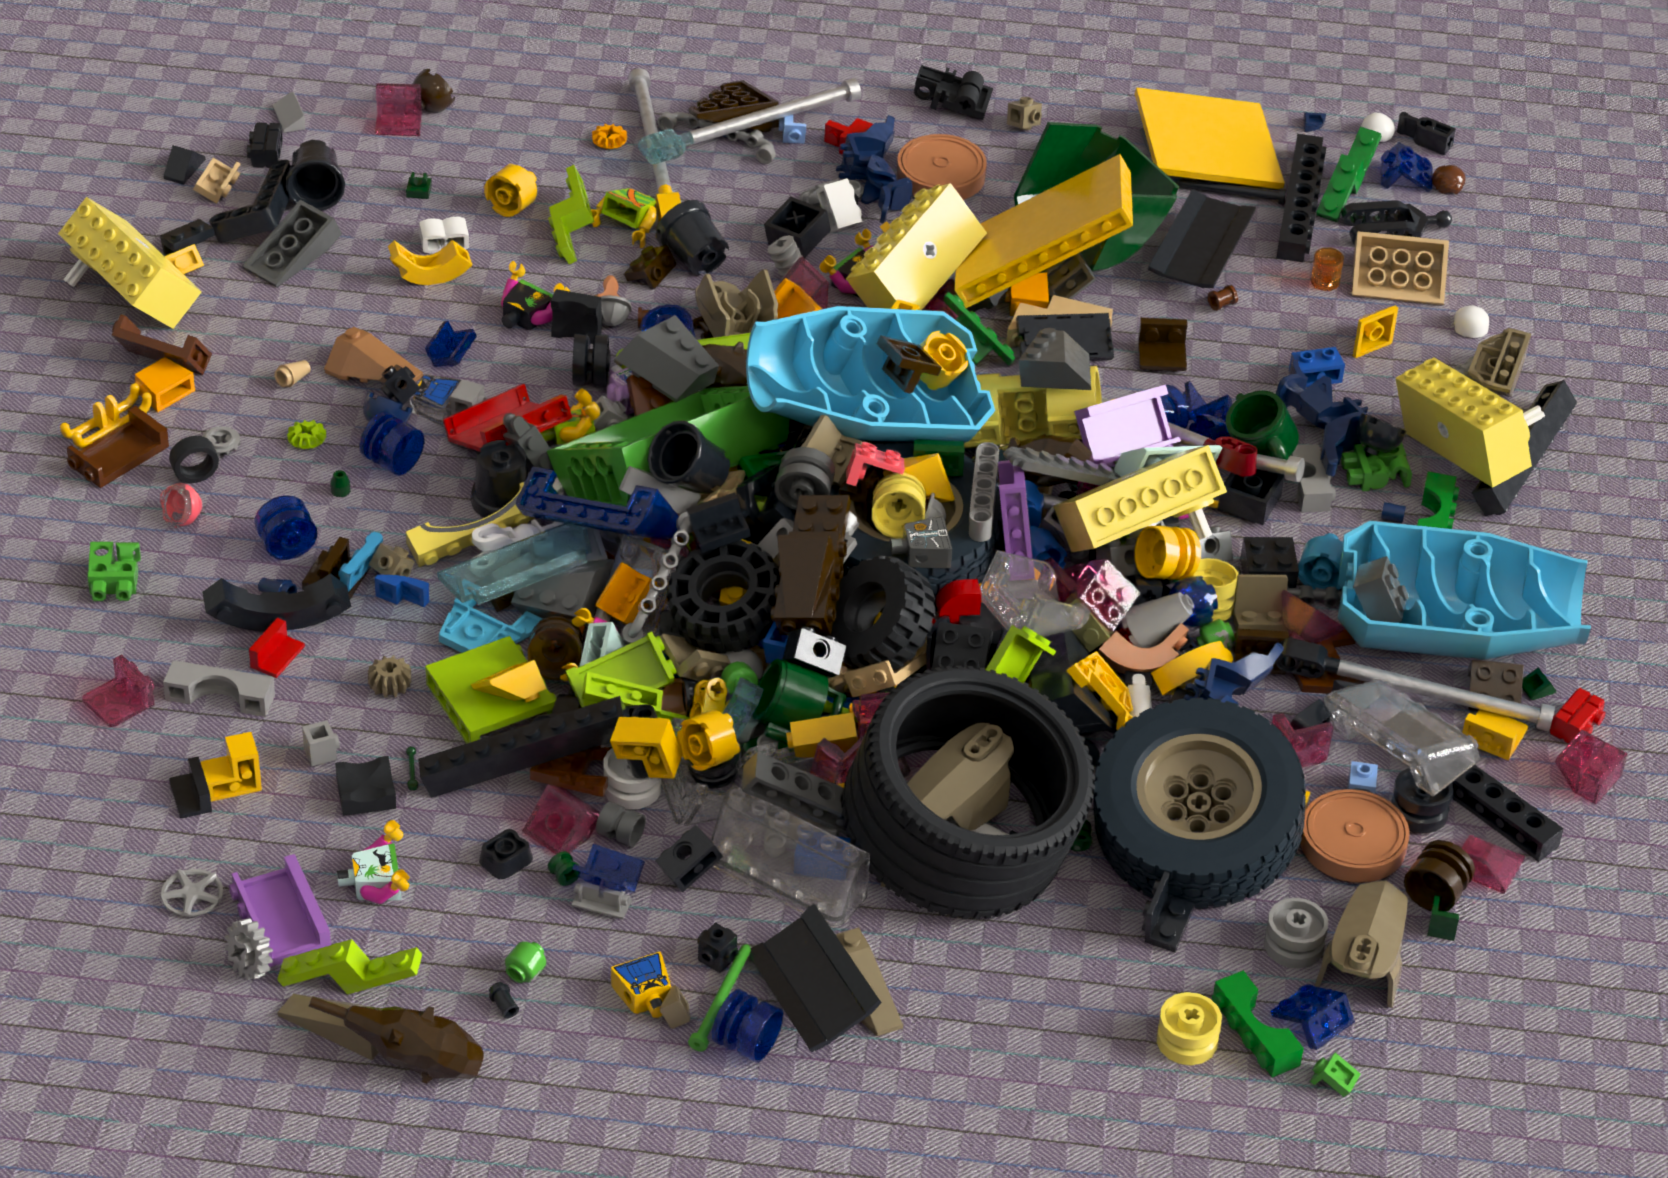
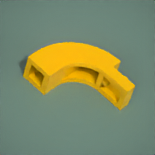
[388,240,472,285]
[1151,641,1233,695]

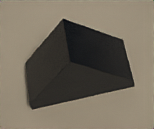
[164,145,206,185]

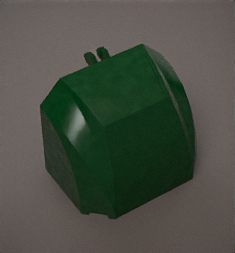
[1014,122,1179,272]

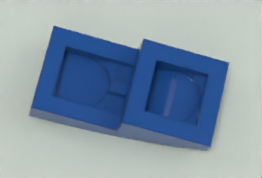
[375,575,430,607]

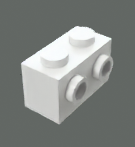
[816,178,862,233]

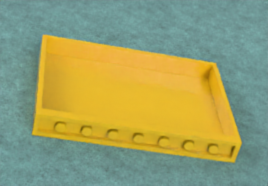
[955,154,1133,308]

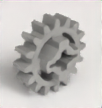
[225,918,273,980]

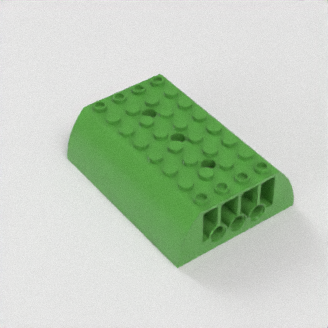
[547,386,789,509]

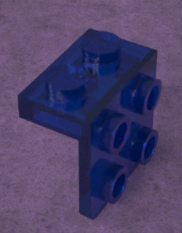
[1380,142,1433,192]
[1183,381,1233,440]
[572,844,645,892]

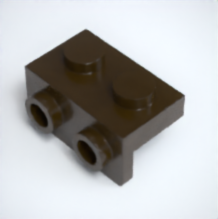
[624,245,676,289]

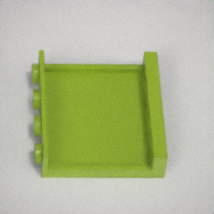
[425,636,556,744]

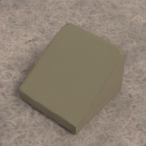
[660,985,691,1029]

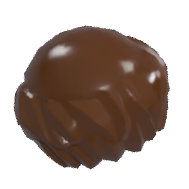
[1432,165,1466,194]

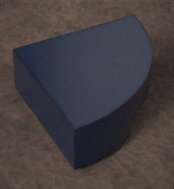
[1303,112,1326,132]

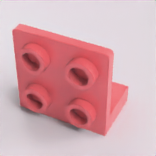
[846,442,905,486]

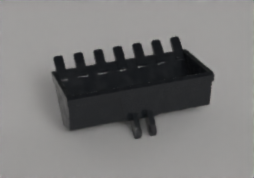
[1018,601,1118,734]

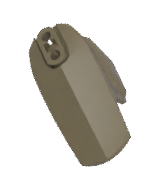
[695,269,778,338]
[907,723,1014,830]
[1314,881,1408,1008]

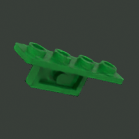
[943,292,1015,366]

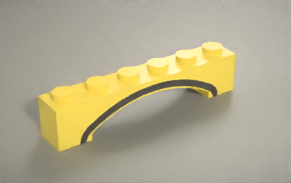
[406,475,555,567]

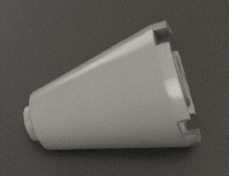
[1120,592,1194,648]

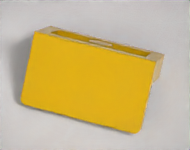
[165,244,204,274]

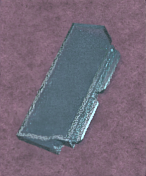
[437,523,592,605]

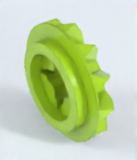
[287,419,326,449]

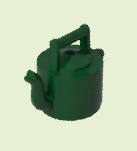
[1226,390,1299,475]
[752,659,847,749]

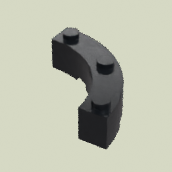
[202,573,351,632]

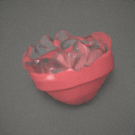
[160,482,202,529]

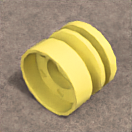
[872,473,926,539]
[1183,558,1238,623]

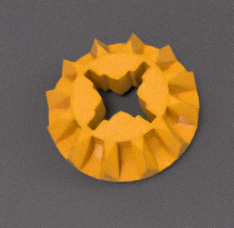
[592,123,627,149]

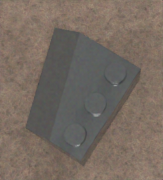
[614,315,719,402]
[1019,328,1091,390]
[511,559,615,629]

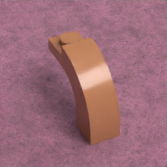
[1098,623,1189,675]

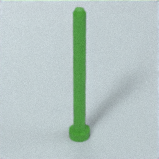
[688,944,751,1051]

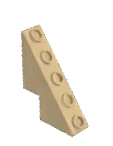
[1006,295,1113,348]

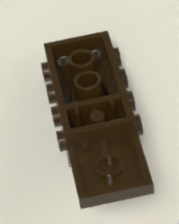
[771,495,851,635]

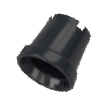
[285,140,345,211]
[655,200,729,275]
[647,421,730,494]
[470,440,529,518]

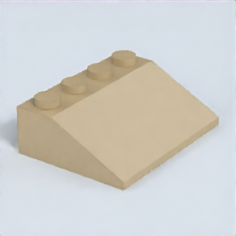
[1352,231,1449,305]

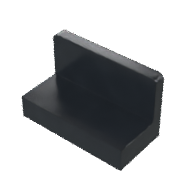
[169,757,212,818]

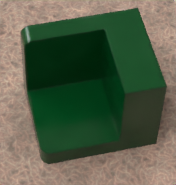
[1427,895,1459,941]

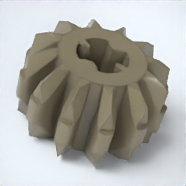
[368,655,412,698]

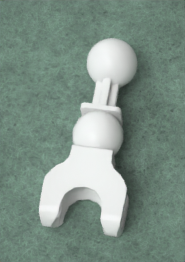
[470,509,585,579]

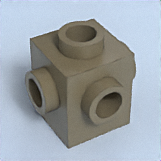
[1007,97,1042,130]
[368,543,415,577]

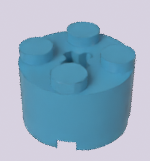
[1298,533,1343,590]

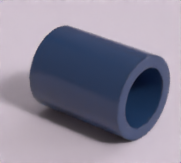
[1381,502,1406,523]

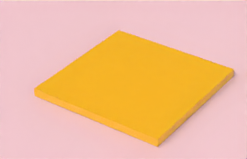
[1134,87,1285,189]

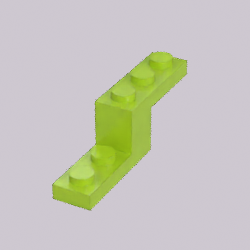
[548,165,594,265]
[582,672,690,738]
[277,939,422,995]

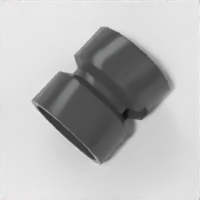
[596,802,646,847]

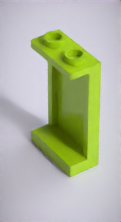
[986,625,1056,683]
[566,631,677,708]

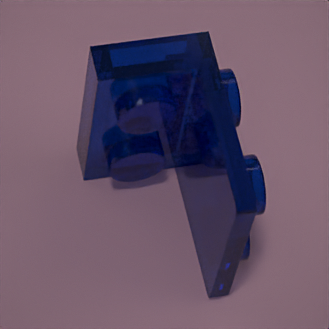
[1270,984,1355,1050]

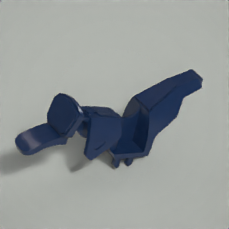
[836,115,913,223]
[1276,359,1368,477]
[1183,643,1284,705]

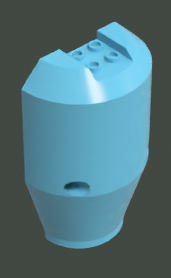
[746,306,995,443]
[1337,521,1591,660]

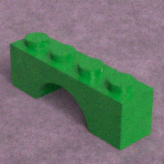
[1417,471,1460,529]
[1212,970,1304,1078]

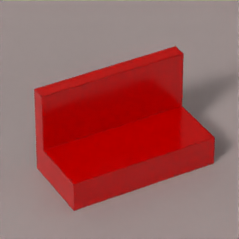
[249,618,305,678]

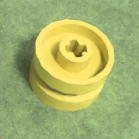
[1157,992,1222,1065]

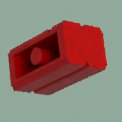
[1550,688,1606,746]

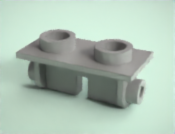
[571,881,632,919]

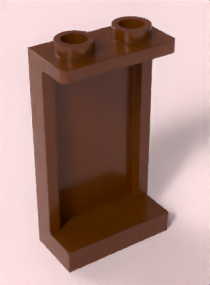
[112,314,212,375]
[67,406,169,488]

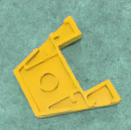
[1067,651,1133,730]

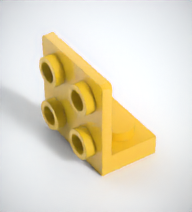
[1460,709,1528,761]

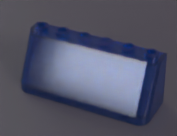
[516,467,679,540]

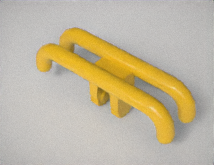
[60,383,152,448]

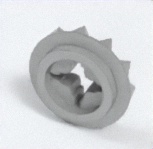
[202,426,240,457]

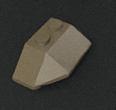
[1468,328,1531,397]

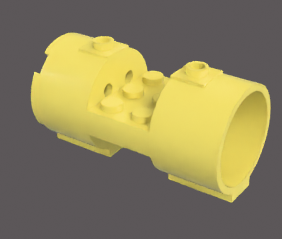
[964,366,1102,449]

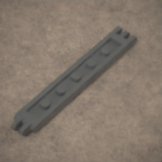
[1003,447,1121,486]

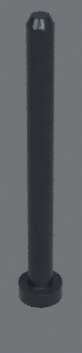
[1178,179,1286,204]

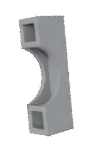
[163,660,275,717]

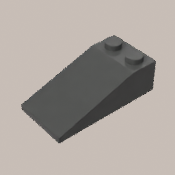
[242,200,342,287]

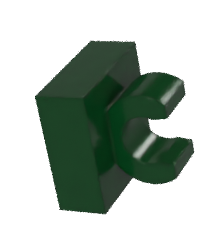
[406,172,432,199]

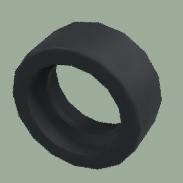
[169,436,219,483]

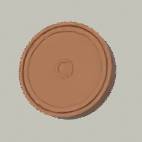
[897,134,987,200]
[1300,789,1409,883]

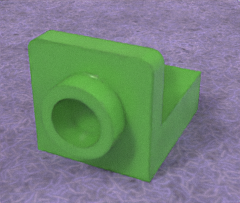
[1310,1052,1361,1097]

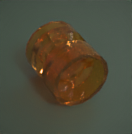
[1310,247,1344,291]

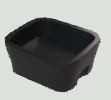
[1286,699,1333,748]
[479,829,533,879]

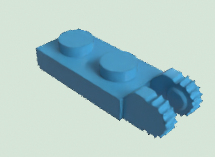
[338,532,383,592]

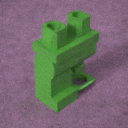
[1341,442,1412,491]
[87,542,141,601]

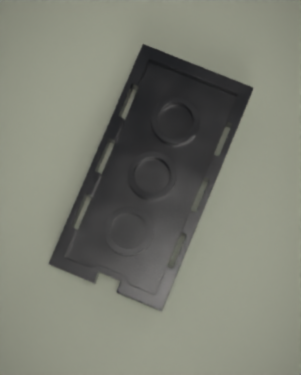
[1016,313,1114,361]

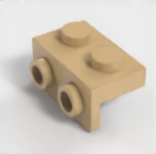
[193,158,241,204]

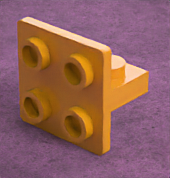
[595,562,660,625]

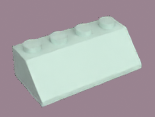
[1114,445,1222,477]

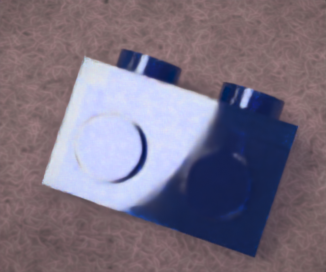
[425,321,477,367]

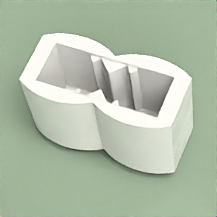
[419,217,469,254]

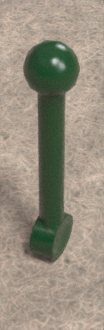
[406,746,418,791]

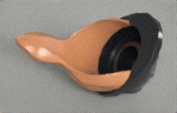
[661,677,704,717]

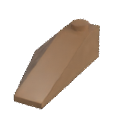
[324,327,424,385]

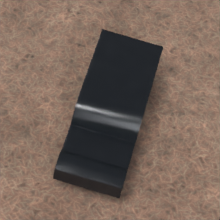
[1397,112,1456,155]
[1130,574,1163,606]

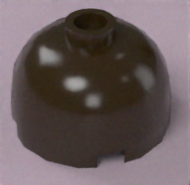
[411,69,455,113]

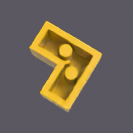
[610,717,683,779]
[200,732,262,802]

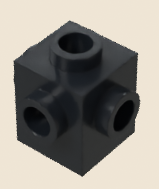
[378,364,421,404]
[697,922,738,973]

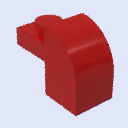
[824,118,873,155]
[935,579,982,624]

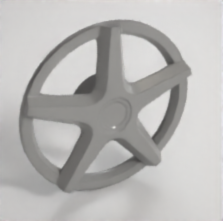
[161,869,223,917]

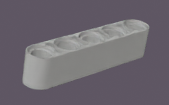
[969,442,999,542]

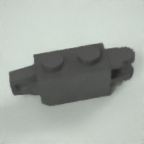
[502,413,558,478]

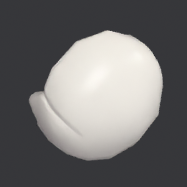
[1361,112,1395,142]
[1454,305,1489,338]

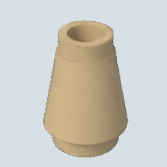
[275,360,311,387]

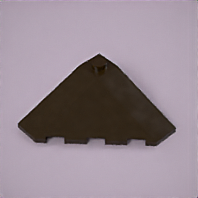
[688,80,779,132]

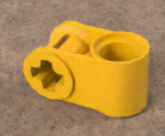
[690,678,728,718]

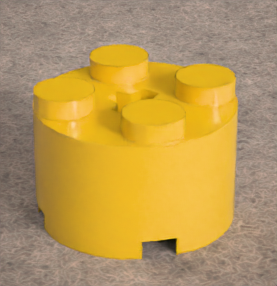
[484,164,537,217]
[920,331,968,390]
[677,710,740,771]

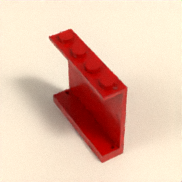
[442,383,573,451]

